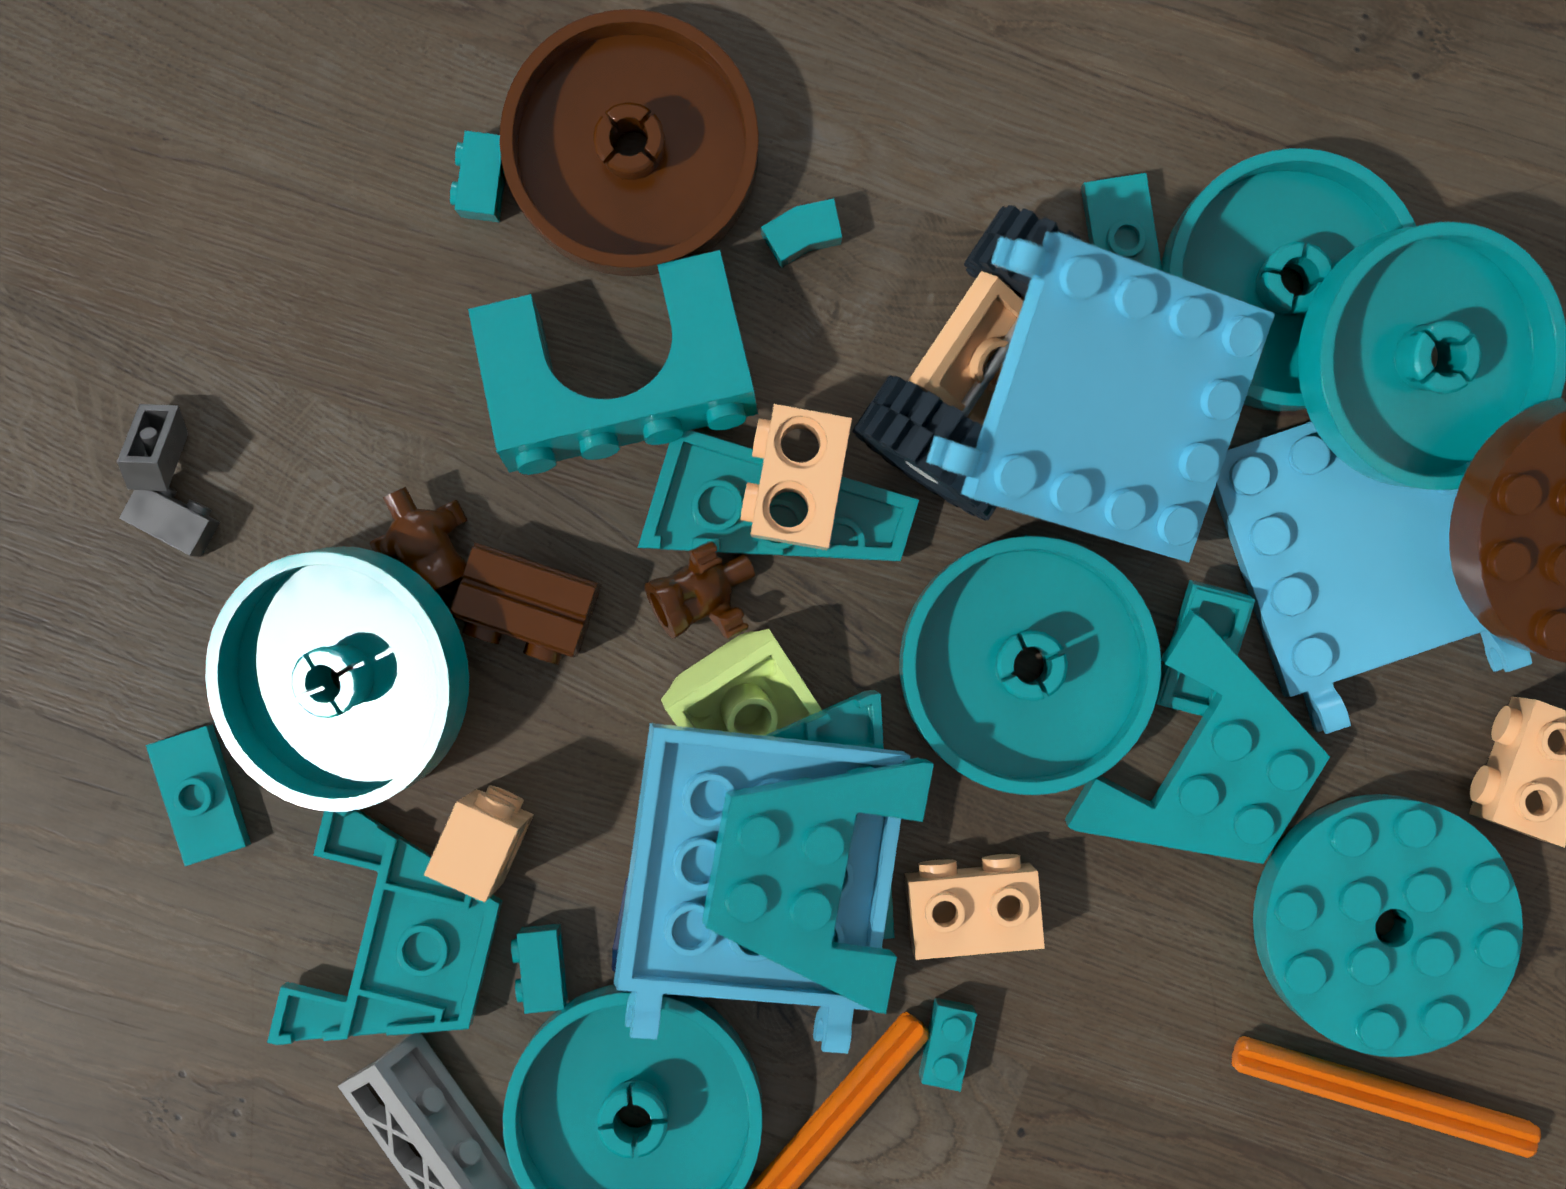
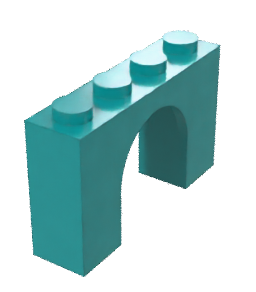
[468,250,758,475]

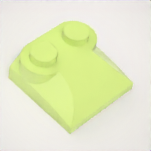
[661,629,822,736]

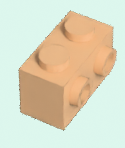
[1469,697,1566,848]
[904,854,1045,960]

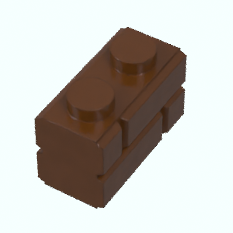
[451,543,602,665]

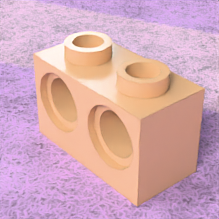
[740,404,852,551]
[424,785,534,902]

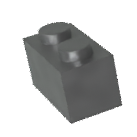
[117,404,188,491]
[119,487,220,557]

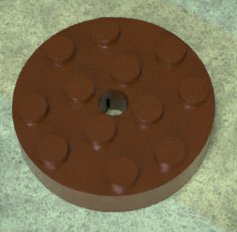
[500,9,759,276]
[1449,397,1566,663]

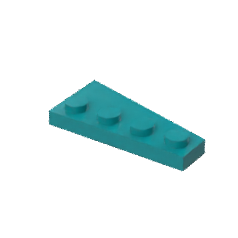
[637,430,919,562]

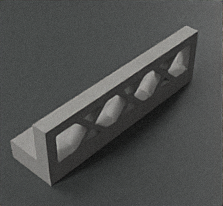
[338,1033,521,1189]

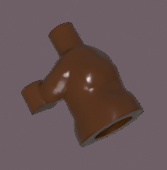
[370,487,468,590]
[645,541,755,639]

